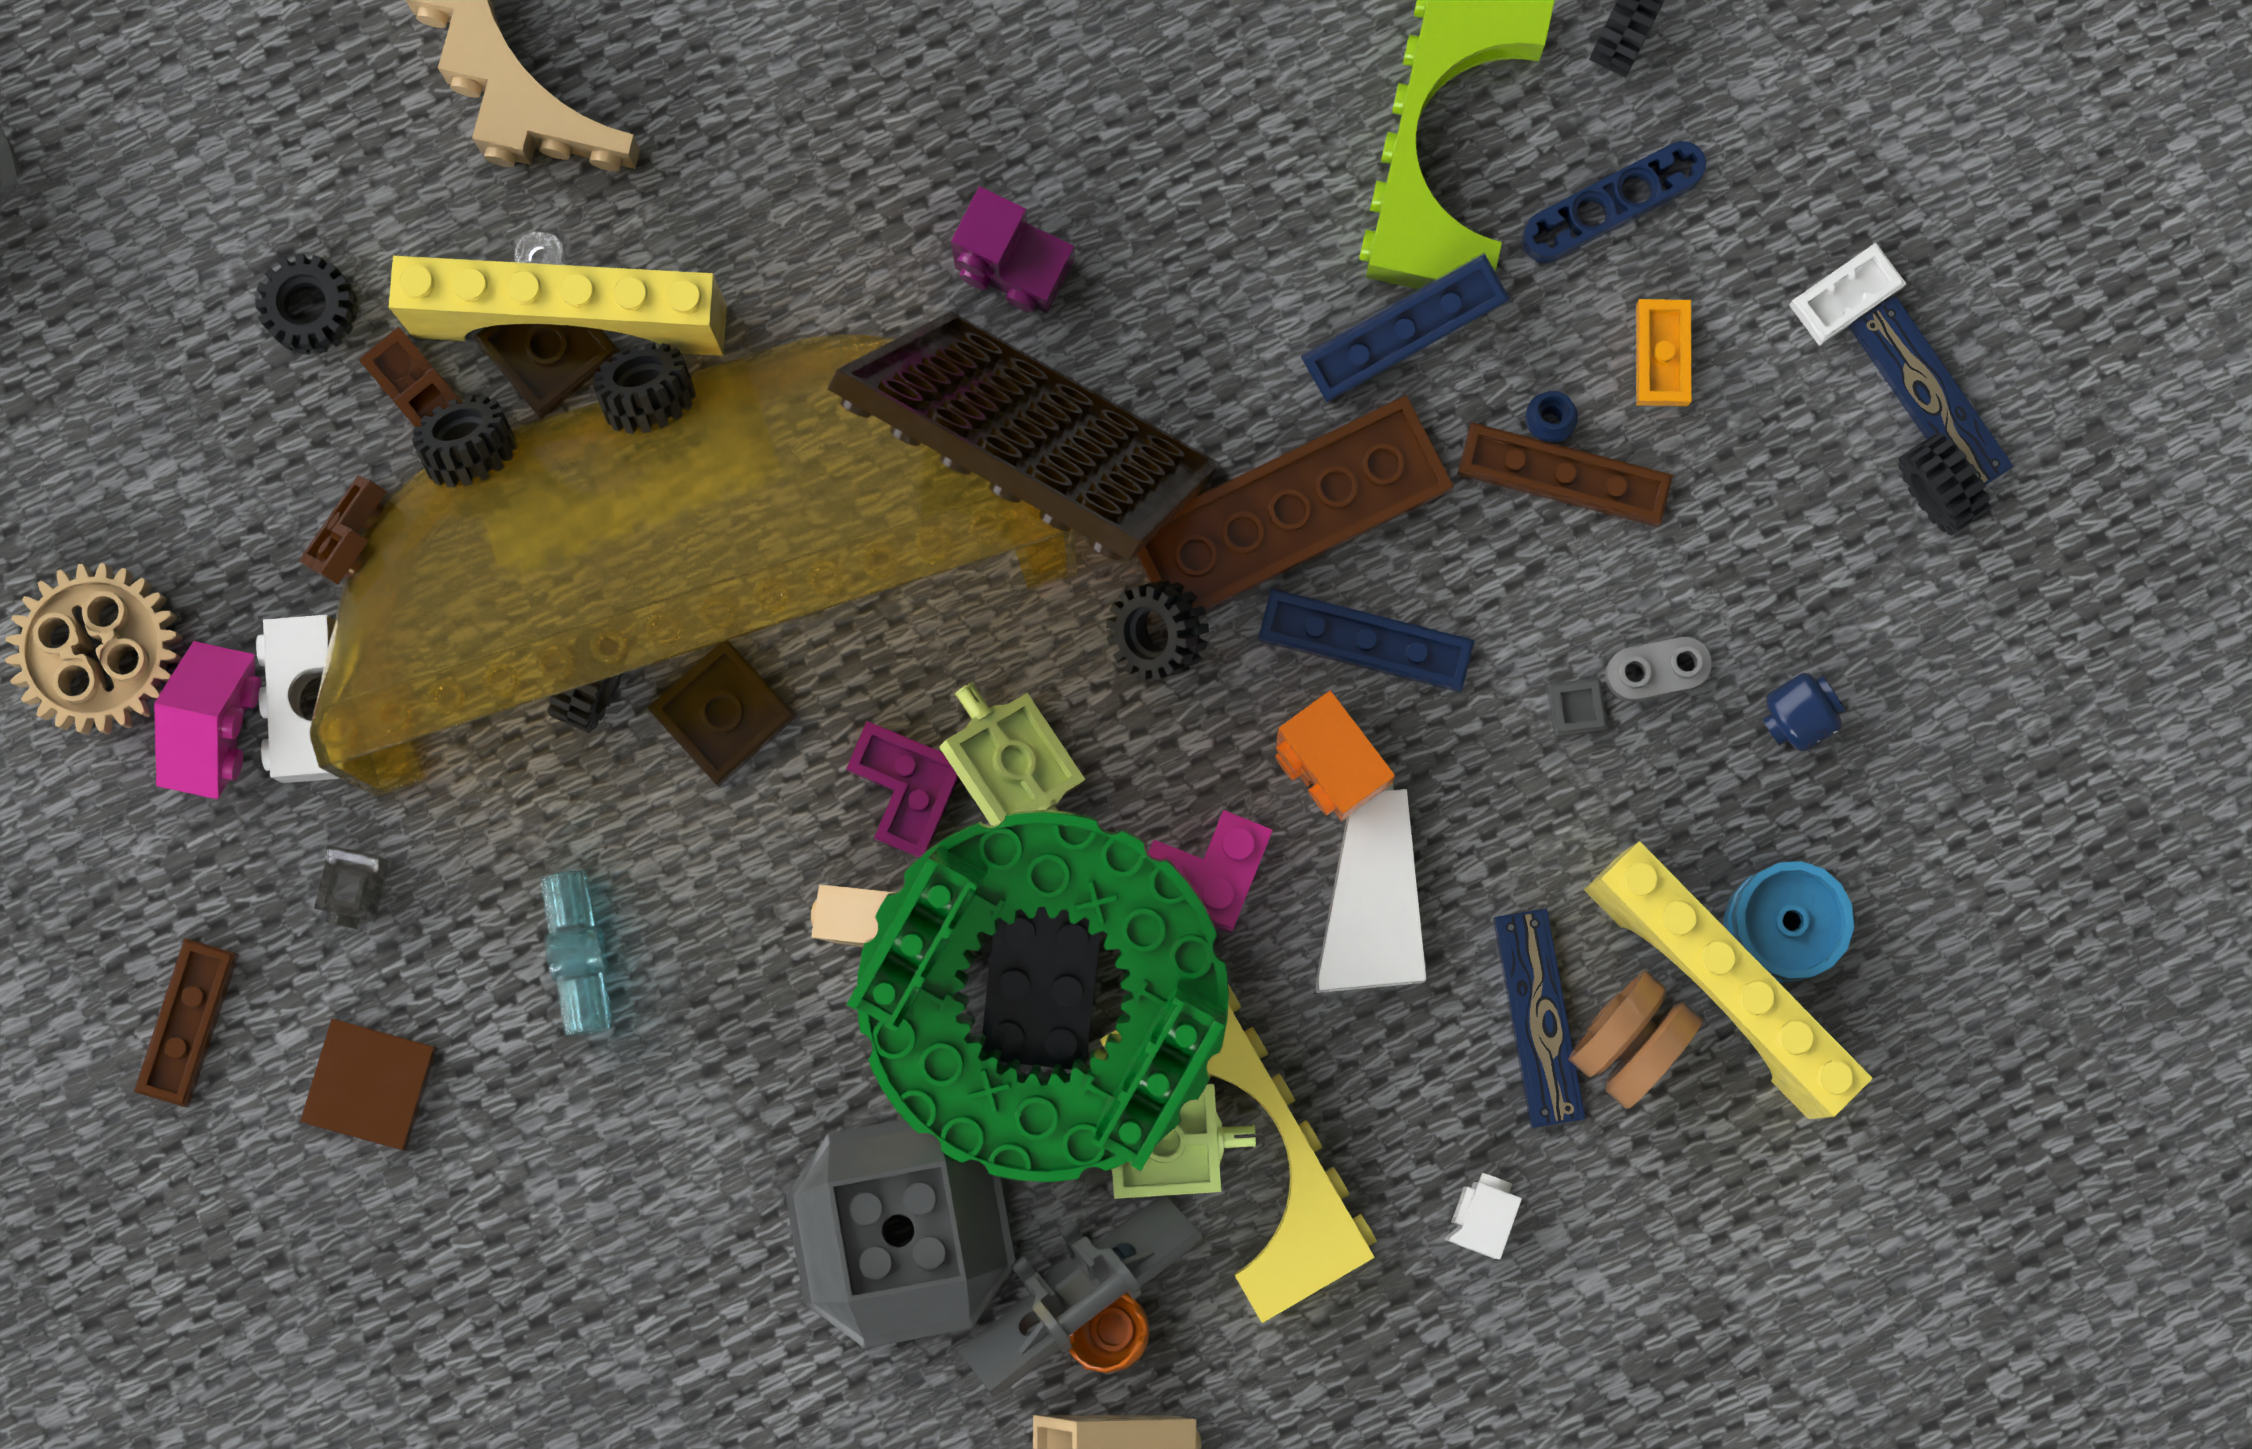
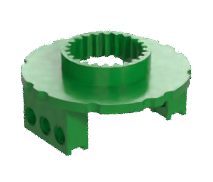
[846,810,1229,1182]

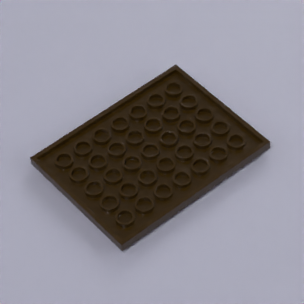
[827,311,1220,561]

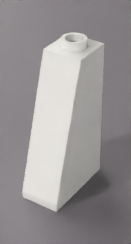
[1316,784,1426,993]

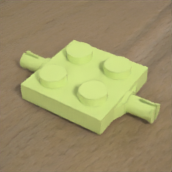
[939,682,1086,826]
[1111,1084,1256,1199]

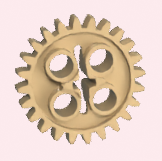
[5,563,183,735]

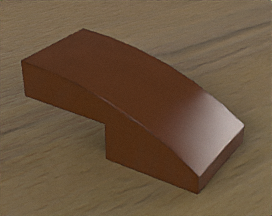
[358,326,463,427]

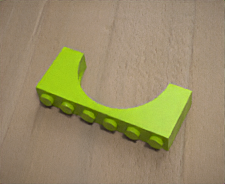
[1359,0,1555,289]

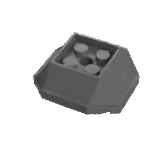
[786,1119,1016,1348]

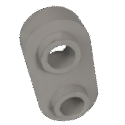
[1605,637,1712,702]

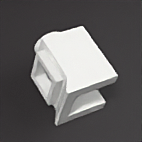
[1444,1173,1522,1260]

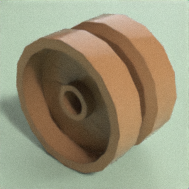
[1568,970,1704,1109]

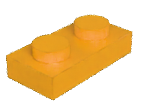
[1636,299,1692,406]

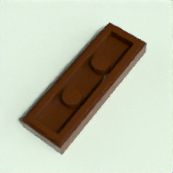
[134,938,239,1107]

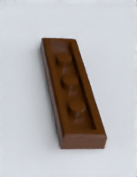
[1457,422,1673,527]

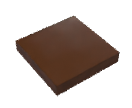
[300,1018,437,1151]

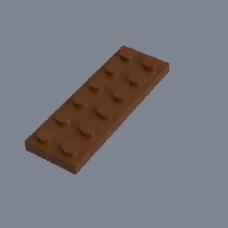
[1136,395,1454,611]

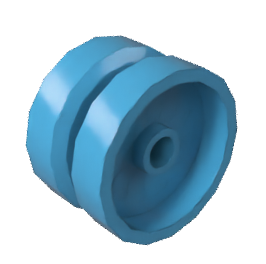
[1723,861,1854,983]

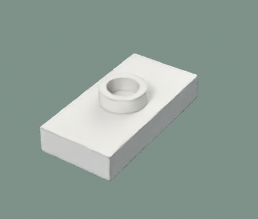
[1789,243,1906,346]

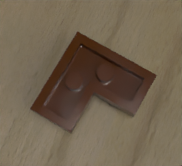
[298,475,387,585]

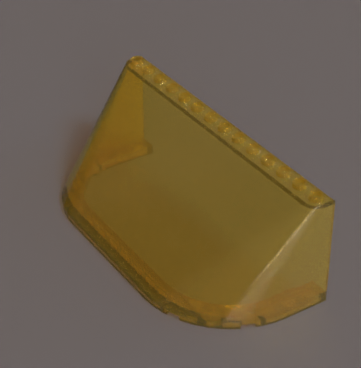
[310,334,1077,797]

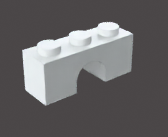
[256,615,346,783]

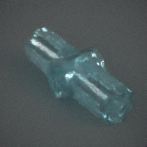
[540,870,613,1036]

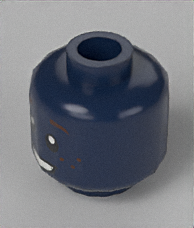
[1763,673,1846,751]

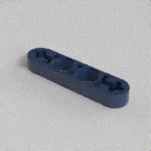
[1522,141,1706,263]

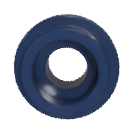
[1525,391,1578,442]

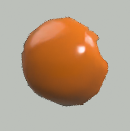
[1069,1293,1149,1374]

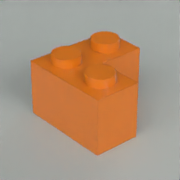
[1275,690,1395,821]

